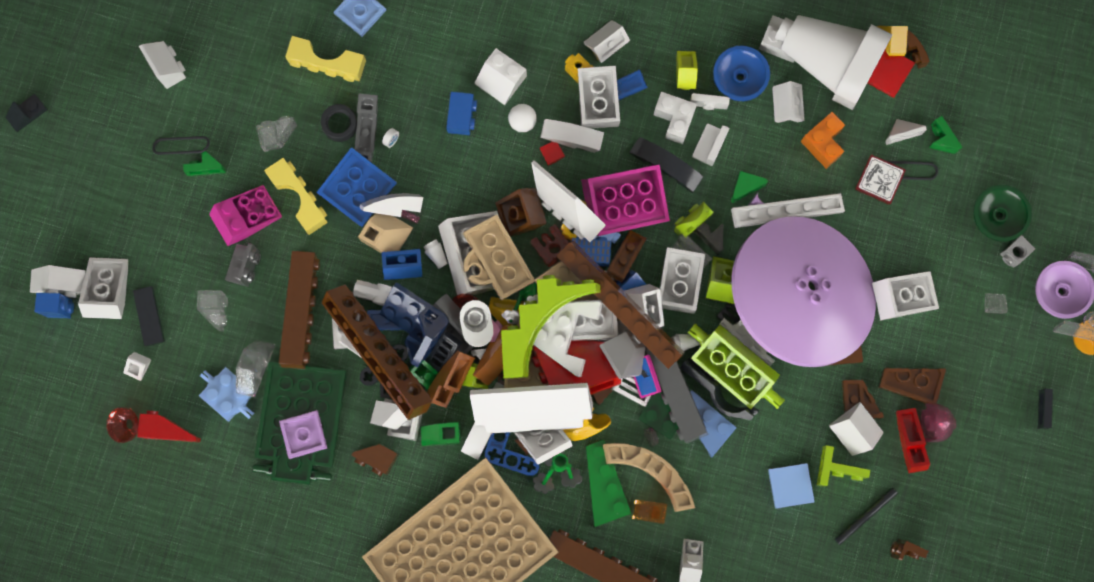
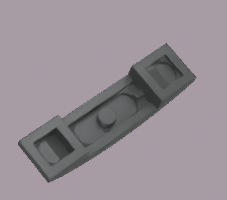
[355,93,378,163]

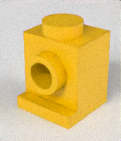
[565,53,593,84]

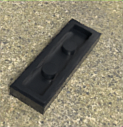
[133,286,165,347]

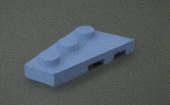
[690,390,736,458]

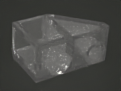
[256,116,297,152]
[197,290,228,331]

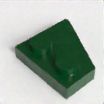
[638,392,679,440]

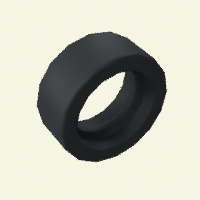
[320,104,357,142]

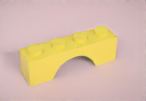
[285,36,366,82]
[264,158,328,235]

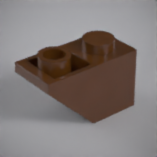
[351,444,399,476]

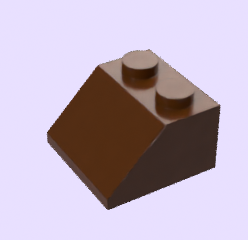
[495,188,547,237]

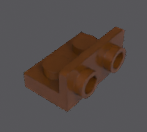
[890,539,929,561]

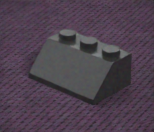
[432,294,474,355]

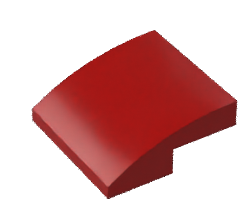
[867,50,915,98]

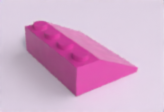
[581,165,670,236]

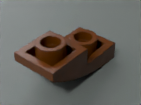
[906,30,930,69]

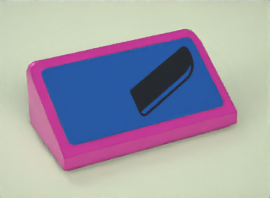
[634,355,662,398]

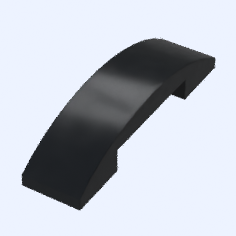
[629,137,703,193]

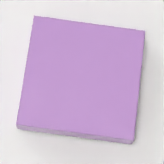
[279,410,328,459]

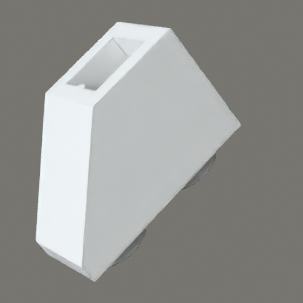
[370,398,407,430]
[679,539,703,582]

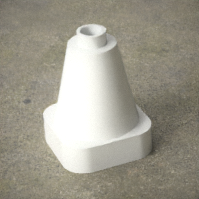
[775,15,892,110]

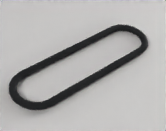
[152,136,210,155]
[885,160,939,180]

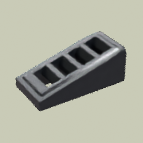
[426,331,462,372]

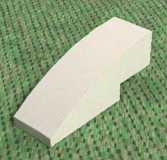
[540,119,604,153]
[360,193,423,217]

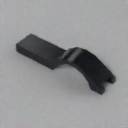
[680,357,759,420]

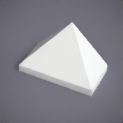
[885,119,927,145]

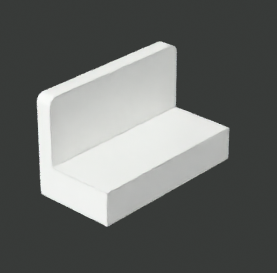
[584,20,630,63]
[773,81,804,123]
[692,124,730,166]

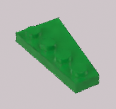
[586,440,631,527]

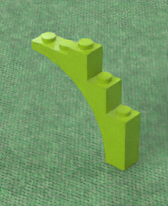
[501,275,601,379]

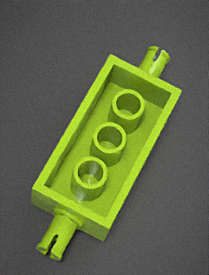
[687,323,785,409]

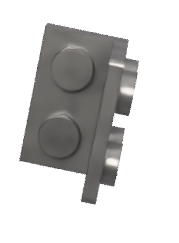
[225,243,261,287]

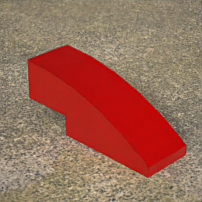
[896,408,930,473]

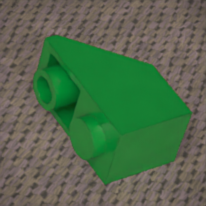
[421,422,461,446]

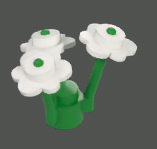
[502,283,538,324]

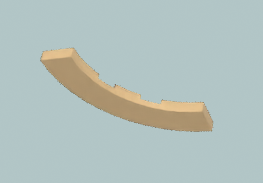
[603,443,695,512]

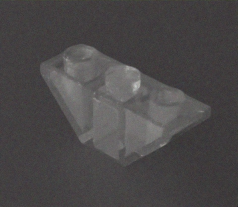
[236,340,275,397]

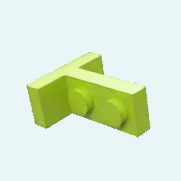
[816,445,870,486]

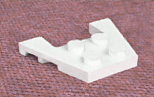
[534,301,603,377]

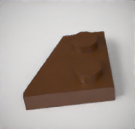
[842,380,884,419]

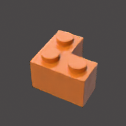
[801,112,845,169]

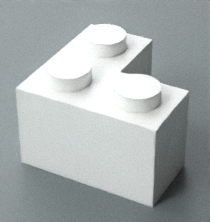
[654,92,697,144]
[30,265,85,298]

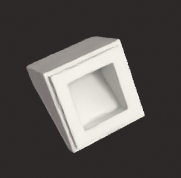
[124,352,151,381]

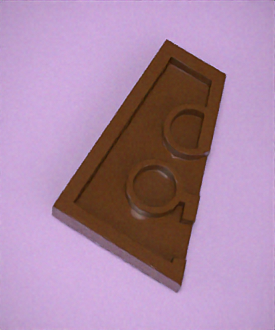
[878,368,946,406]

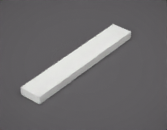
[731,193,845,228]

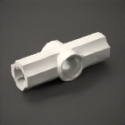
[353,280,392,306]

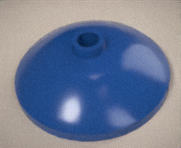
[713,46,770,101]

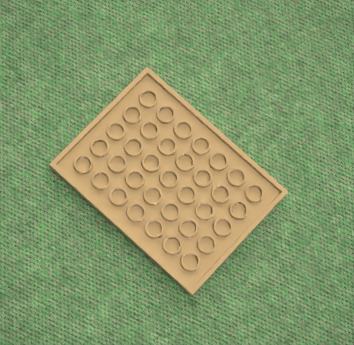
[362,458,559,582]

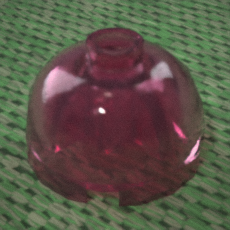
[920,403,956,443]

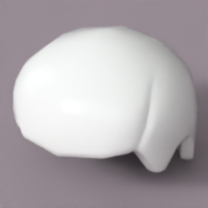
[508,104,537,132]

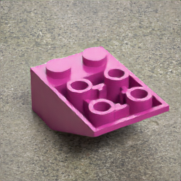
[209,185,282,246]

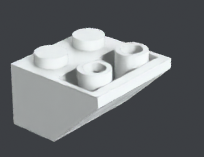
[618,284,665,331]

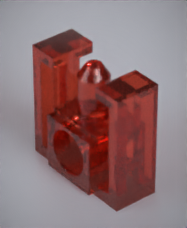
[530,224,569,267]

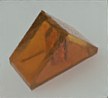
[632,499,667,524]

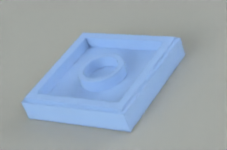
[334,0,386,37]
[768,463,814,509]

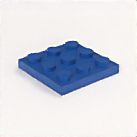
[316,147,397,228]

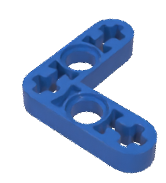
[485,432,539,476]

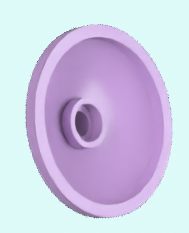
[1035,261,1094,319]

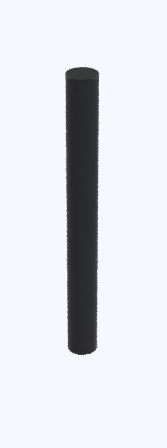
[834,488,898,545]

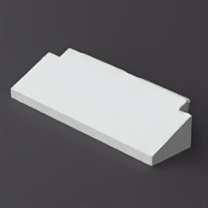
[470,383,593,433]

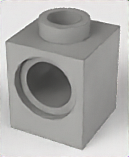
[1000,235,1035,268]

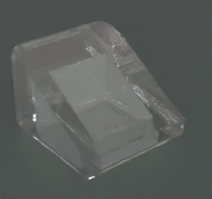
[985,293,1008,314]

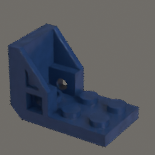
[379,283,449,368]

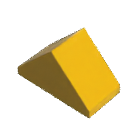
[876,26,908,56]

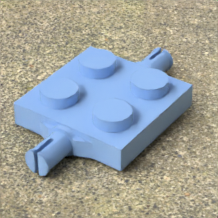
[199,367,255,422]

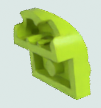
[674,201,714,238]

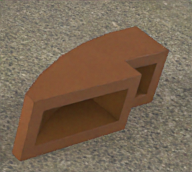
[473,325,513,385]
[427,351,475,408]

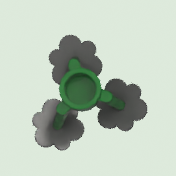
[533,451,582,494]

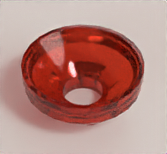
[106,407,139,443]

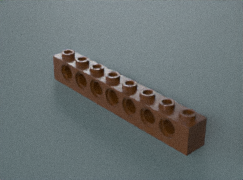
[322,285,432,420]

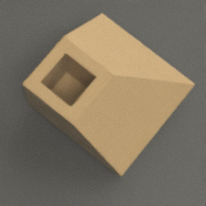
[358,213,413,253]

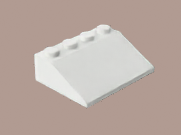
[531,161,606,242]
[438,211,499,298]

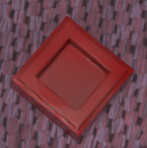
[539,141,565,166]

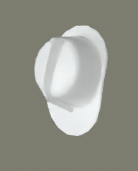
[460,300,493,347]

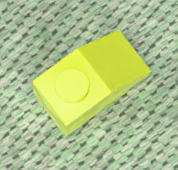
[676,51,698,90]

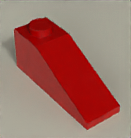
[137,411,201,442]

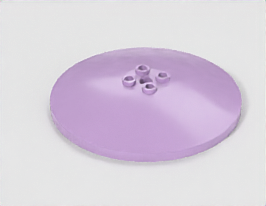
[731,216,876,367]

